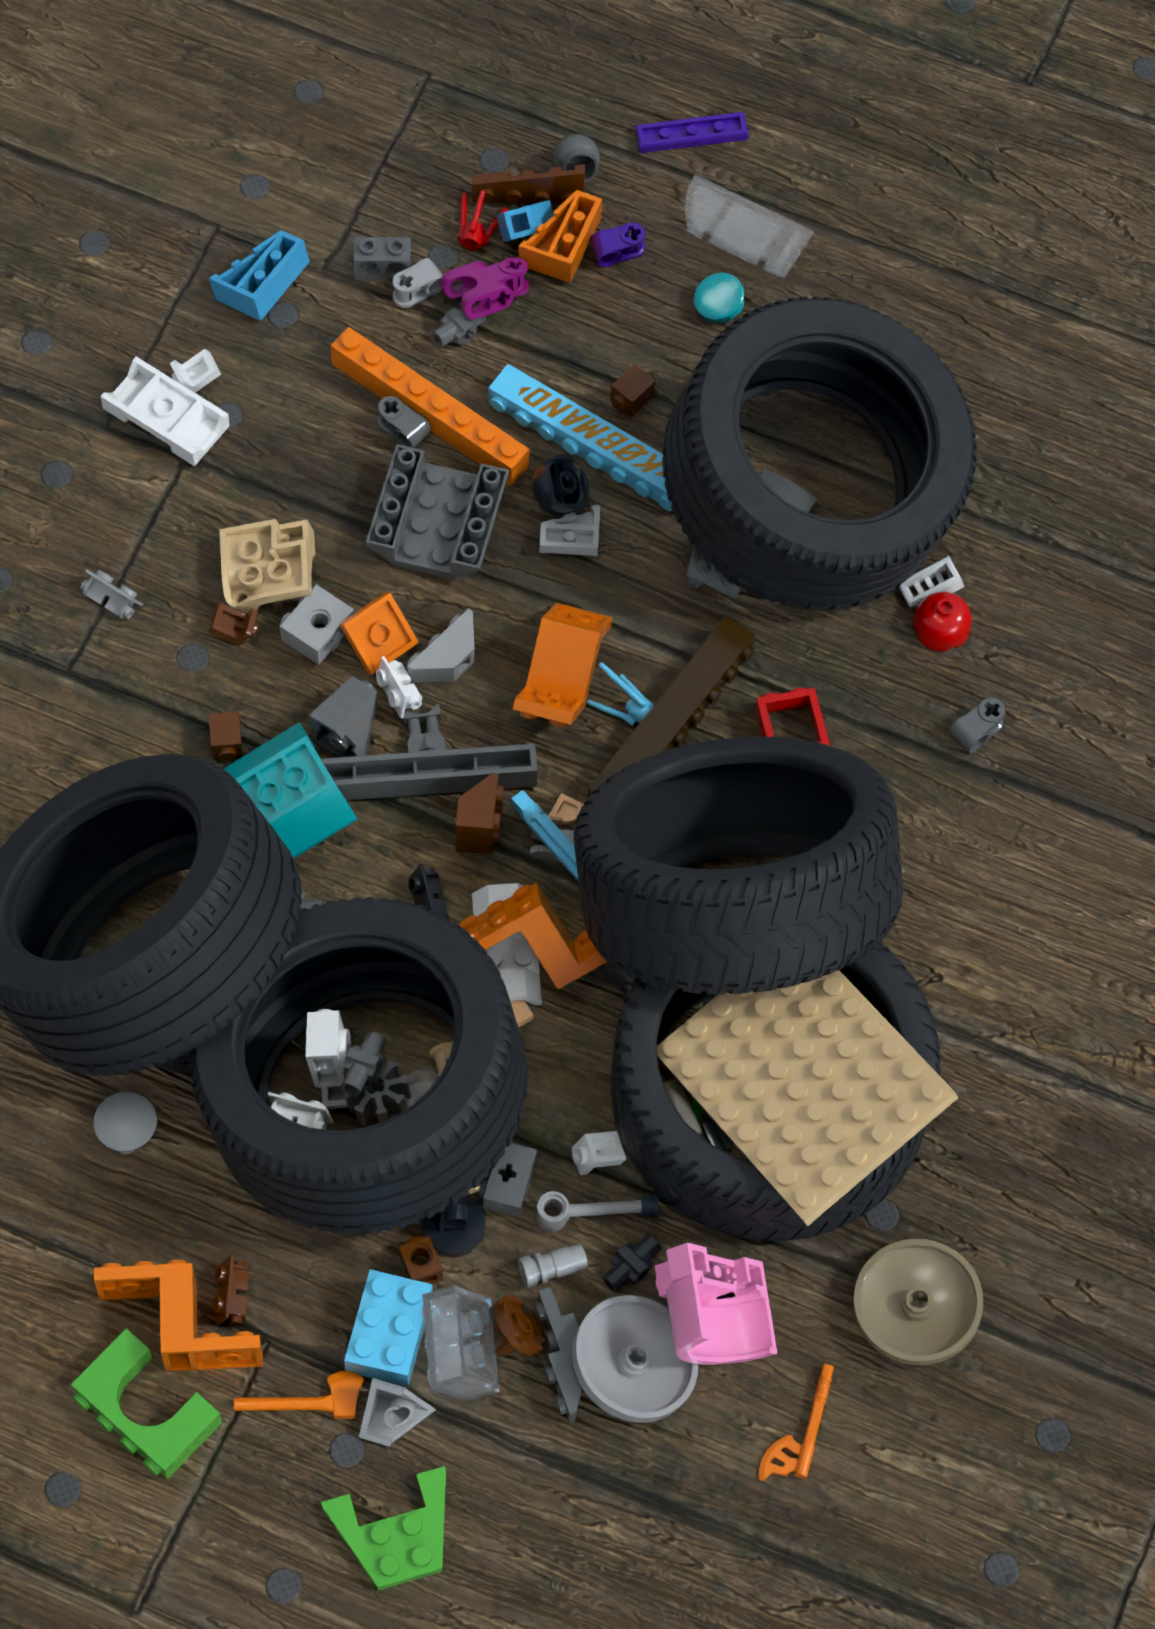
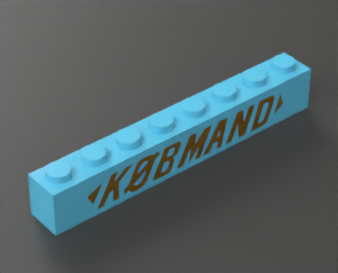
[488,364,672,511]

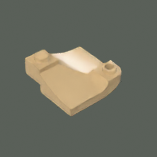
[219,519,315,614]

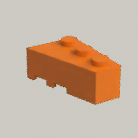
[518,190,602,283]

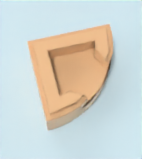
[548,793,584,825]

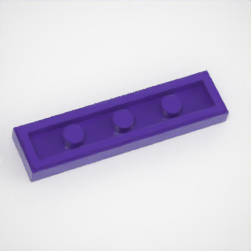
[635,112,749,153]

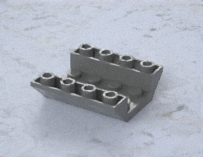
[366,444,509,579]

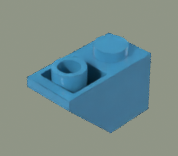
[496,200,553,242]

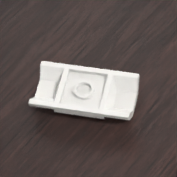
[472,883,542,1005]

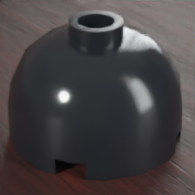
[532,454,589,515]

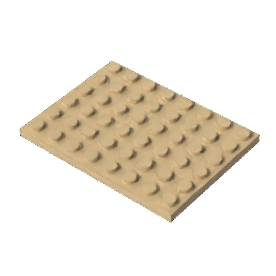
[657,970,958,1226]

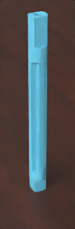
[510,790,579,882]

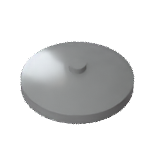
[572,1295,698,1423]

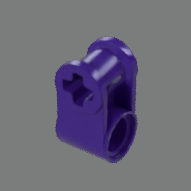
[590,222,645,267]

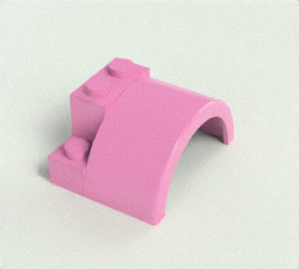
[655,1243,777,1365]

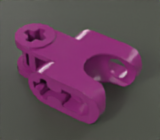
[440,257,529,319]

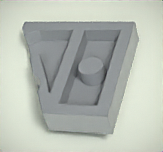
[539,505,600,556]

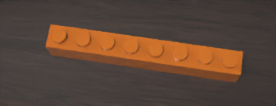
[331,327,530,487]

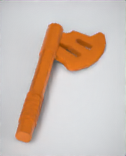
[759,1364,834,1481]

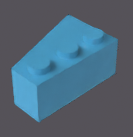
[209,230,310,321]

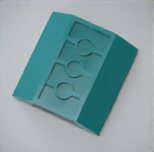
[224,722,358,859]

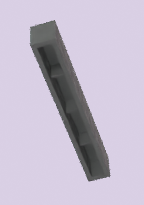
[321,744,538,800]

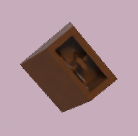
[456,773,504,854]

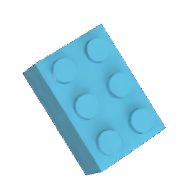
[344,1269,433,1387]

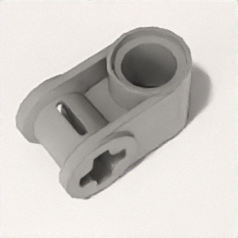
[393,258,443,308]

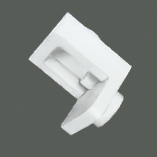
[170,349,221,393]

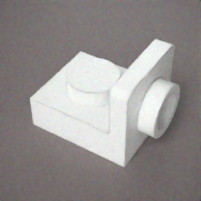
[572,1131,626,1175]

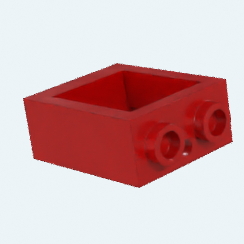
[754,687,830,745]

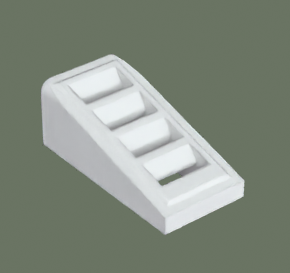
[899,556,964,608]

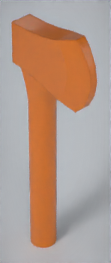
[234,1370,364,1419]

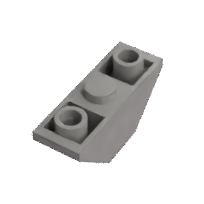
[407,608,474,683]

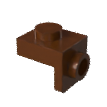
[208,603,258,646]

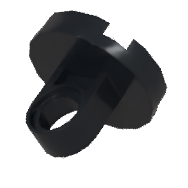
[422,1196,486,1258]

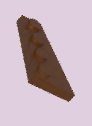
[472,164,585,205]

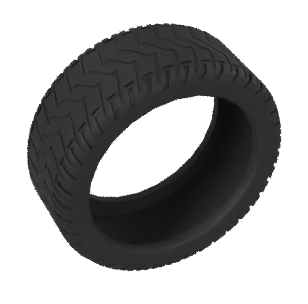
[573,736,903,995]
[611,942,941,1241]

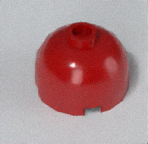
[912,591,972,652]

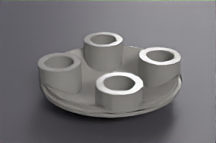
[93,1092,158,1154]

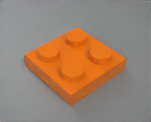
[339,592,419,675]

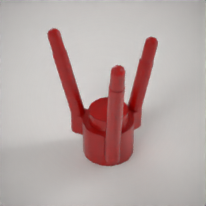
[457,190,507,250]

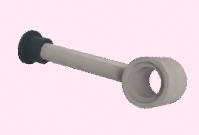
[536,1191,659,1232]

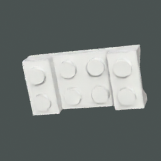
[101,357,230,466]

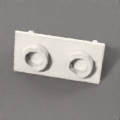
[376,656,422,718]
[268,1092,333,1130]

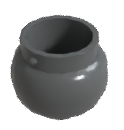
[553,134,600,183]

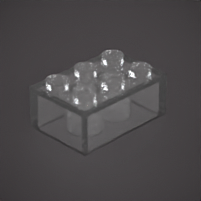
[422,1285,499,1401]

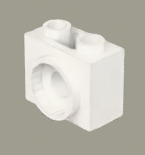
[306,1009,352,1087]

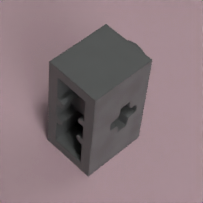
[479,1143,537,1218]

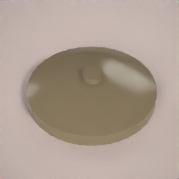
[853,1239,983,1366]

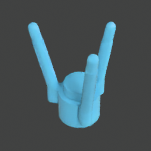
[587,662,654,726]

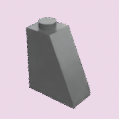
[310,676,378,758]

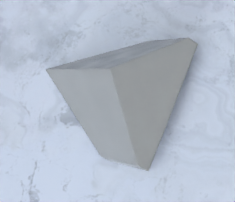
[359,1378,436,1447]

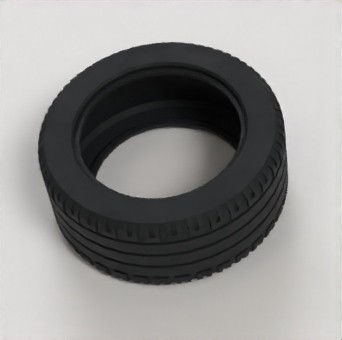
[662,296,977,611]
[0,754,302,1076]
[189,897,528,1235]

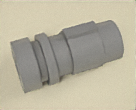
[518,1244,588,1289]

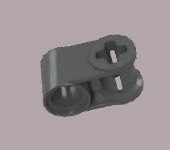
[377,396,431,448]
[949,698,1006,754]

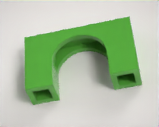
[71,1328,222,1479]

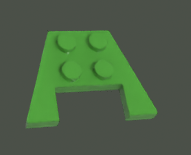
[321,1466,446,1591]

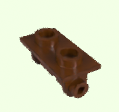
[212,1255,250,1326]

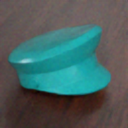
[694,273,744,324]

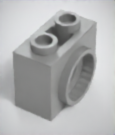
[279,584,354,665]

